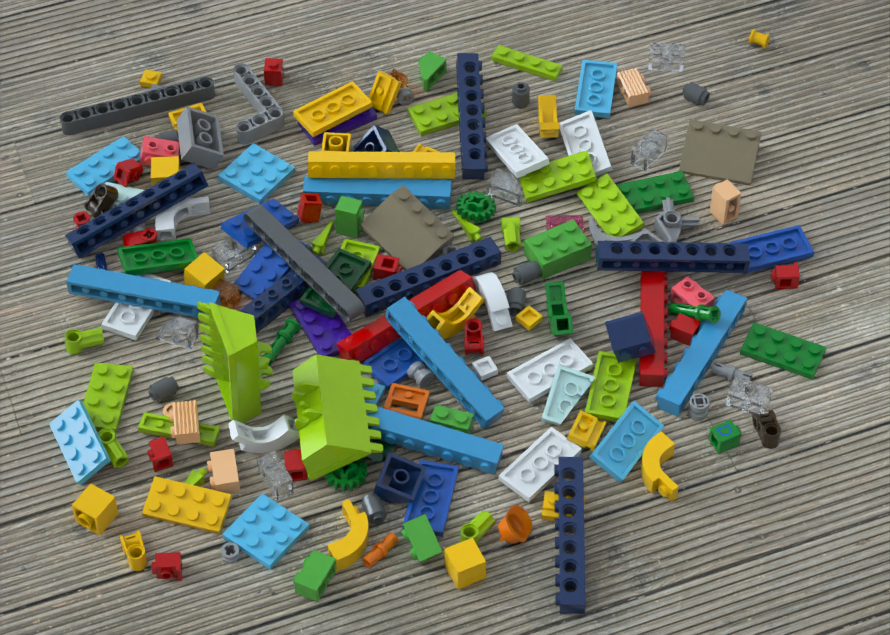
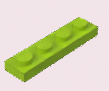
[491,45,563,82]
[138,412,220,447]

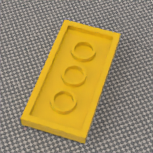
[293,81,373,137]
[142,476,232,534]

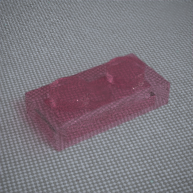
[546,215,584,233]

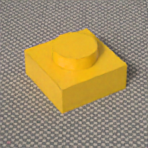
[140,69,163,88]
[516,305,543,331]

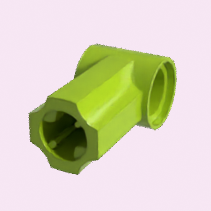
[501,217,521,252]
[65,328,104,354]
[98,428,129,468]
[460,511,495,546]

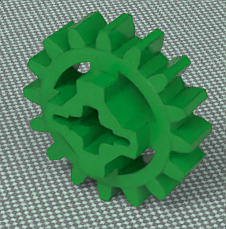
[456,191,496,223]
[324,458,368,492]

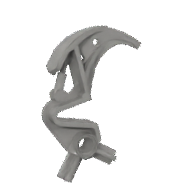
[588,197,700,247]

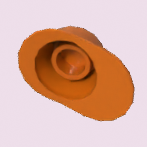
[498,505,532,544]

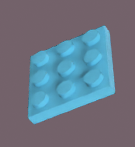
[218,143,295,205]
[222,493,310,570]

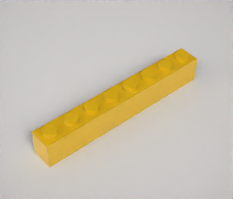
[308,151,455,179]

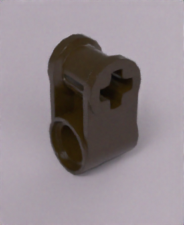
[84,183,119,218]
[752,410,781,449]

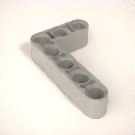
[233,63,284,144]

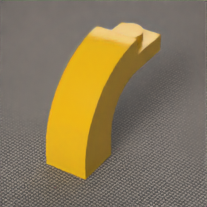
[537,95,560,138]
[426,287,485,339]
[641,431,679,502]
[327,499,369,572]

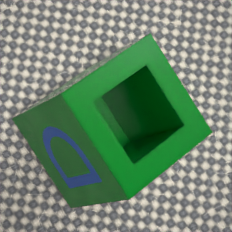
[708,419,742,454]

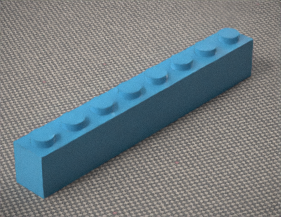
[303,175,451,209]
[66,264,221,318]
[656,289,747,417]
[385,297,504,429]
[366,407,504,474]

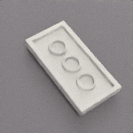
[559,110,613,176]
[486,124,549,178]
[101,274,171,340]
[507,338,593,403]
[499,427,582,502]

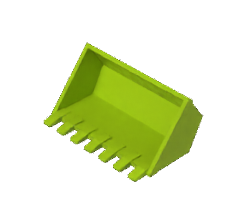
[197,302,273,423]
[292,354,383,481]

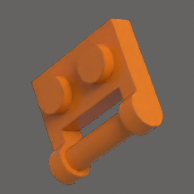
[384,383,430,420]

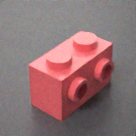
[140,136,180,166]
[670,276,715,319]

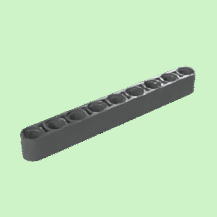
[60,77,215,135]
[244,205,365,322]

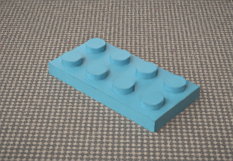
[574,60,617,118]
[66,136,141,197]
[49,400,111,485]
[589,401,664,483]

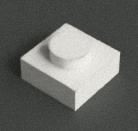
[472,356,498,381]

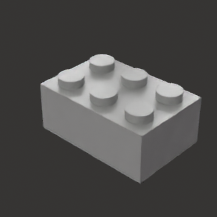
[177,107,224,169]

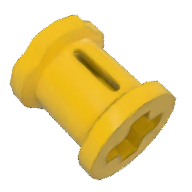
[748,29,770,49]

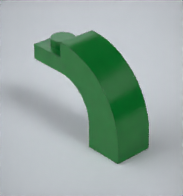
[545,281,573,336]

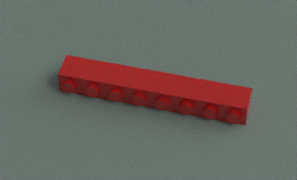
[336,270,477,363]
[639,271,668,387]

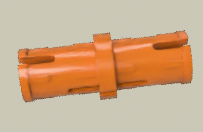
[362,532,399,568]

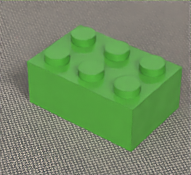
[524,220,592,280]

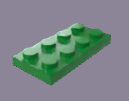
[616,171,694,214]
[117,238,198,276]
[740,322,827,380]

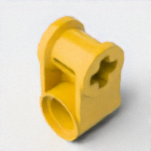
[119,530,148,571]

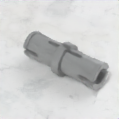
[711,361,752,386]

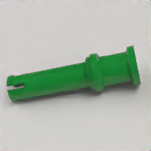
[668,302,721,323]
[263,318,301,366]

